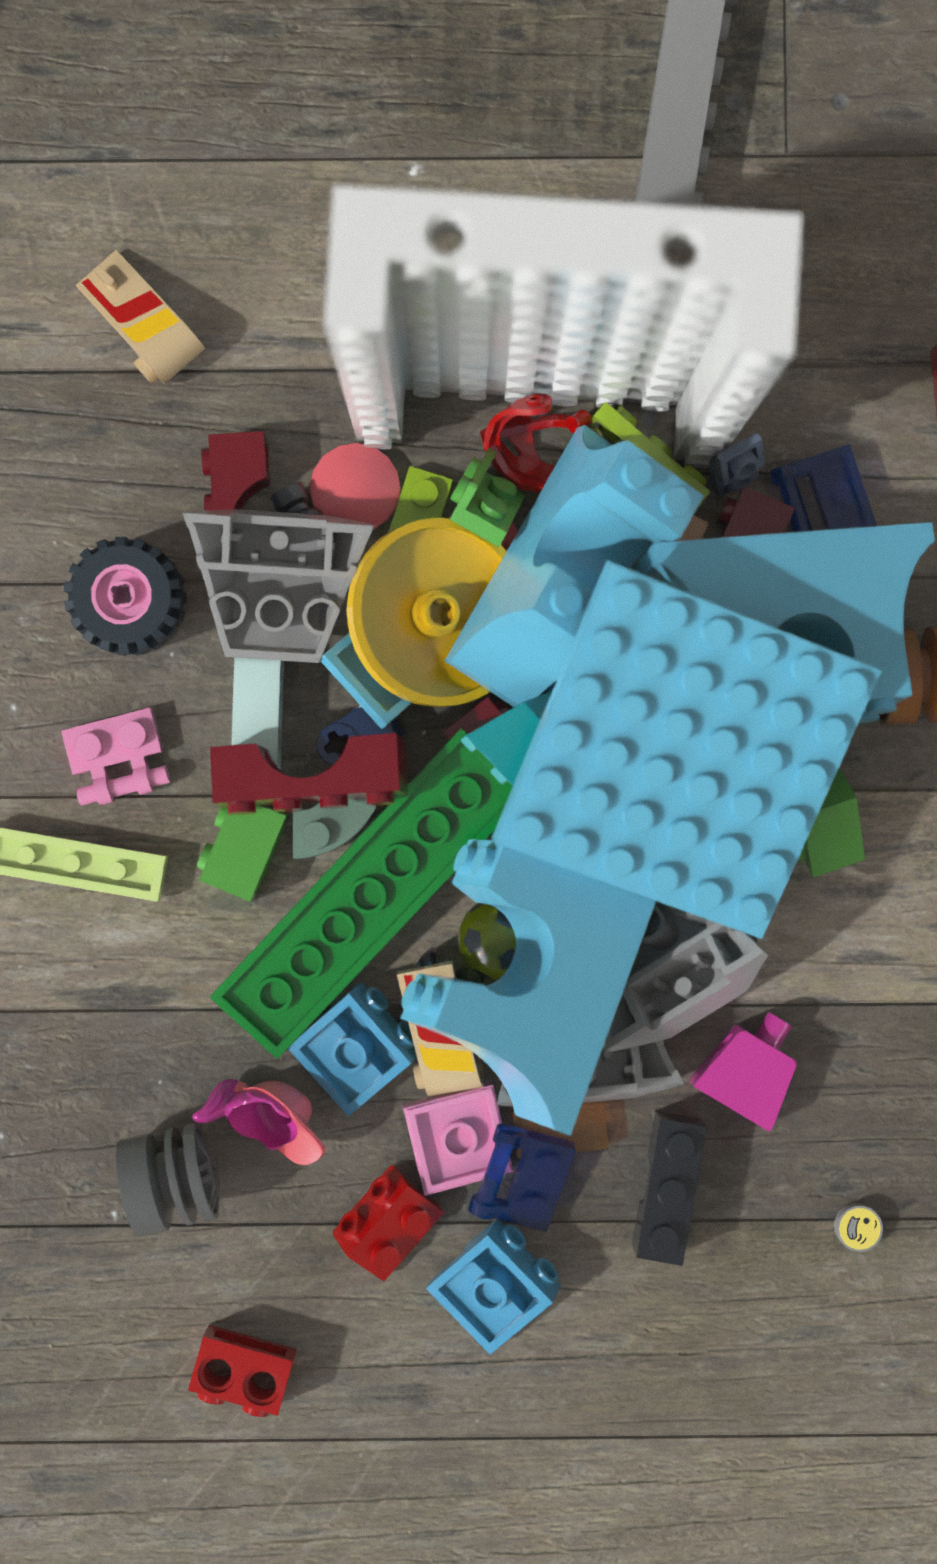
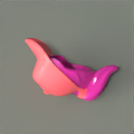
[192,1079,325,1165]

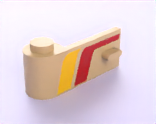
[75,250,205,385]
[397,961,485,1097]

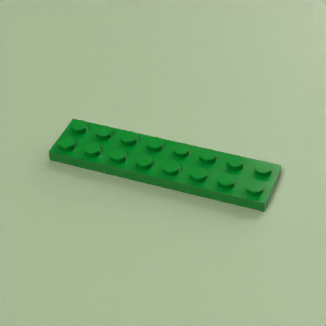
[209,727,513,1059]

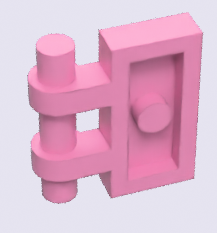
[61,708,170,806]

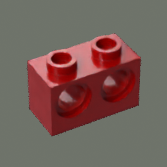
[188,1324,297,1417]

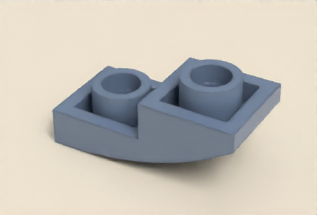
[709,433,765,498]

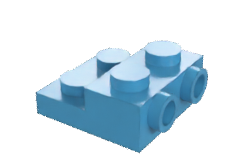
[288,982,417,1117]
[426,1219,561,1354]

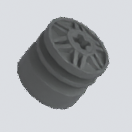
[116,1122,220,1237]

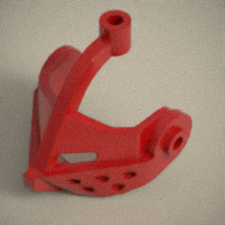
[480,394,592,493]

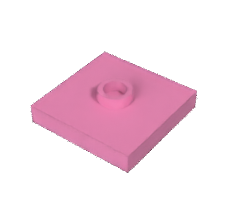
[402,1081,514,1196]

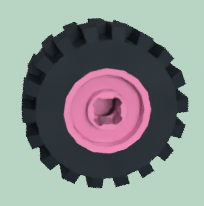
[64,537,187,656]

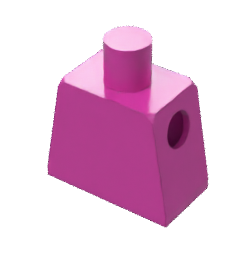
[689,1012,797,1132]

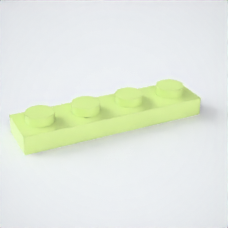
[0,827,168,902]

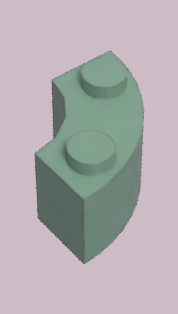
[293,798,379,859]

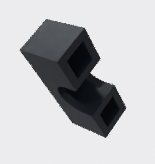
[632,1111,707,1266]

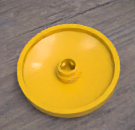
[347,518,507,707]

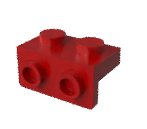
[333,1165,445,1282]

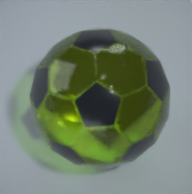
[457,903,516,980]

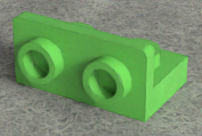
[449,447,525,547]

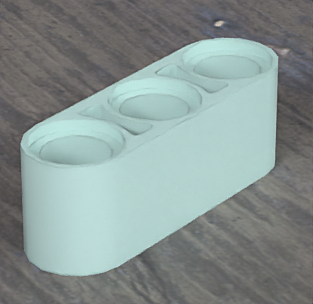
[231,657,284,770]

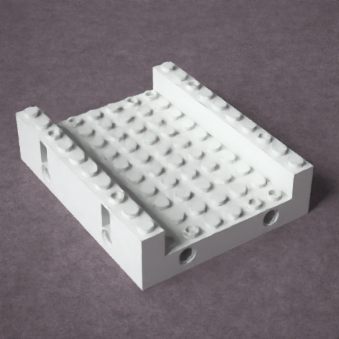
[325,186,802,469]

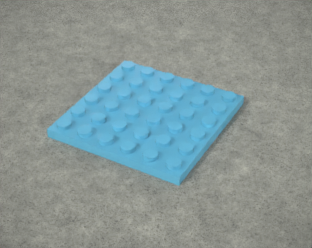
[492,560,882,939]

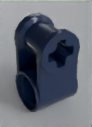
[317,706,407,767]

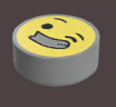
[834,1203,883,1252]

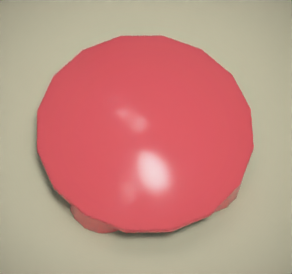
[310,443,401,530]

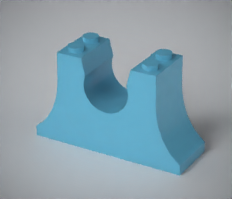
[445,425,703,707]
[631,522,935,724]
[400,839,656,1136]

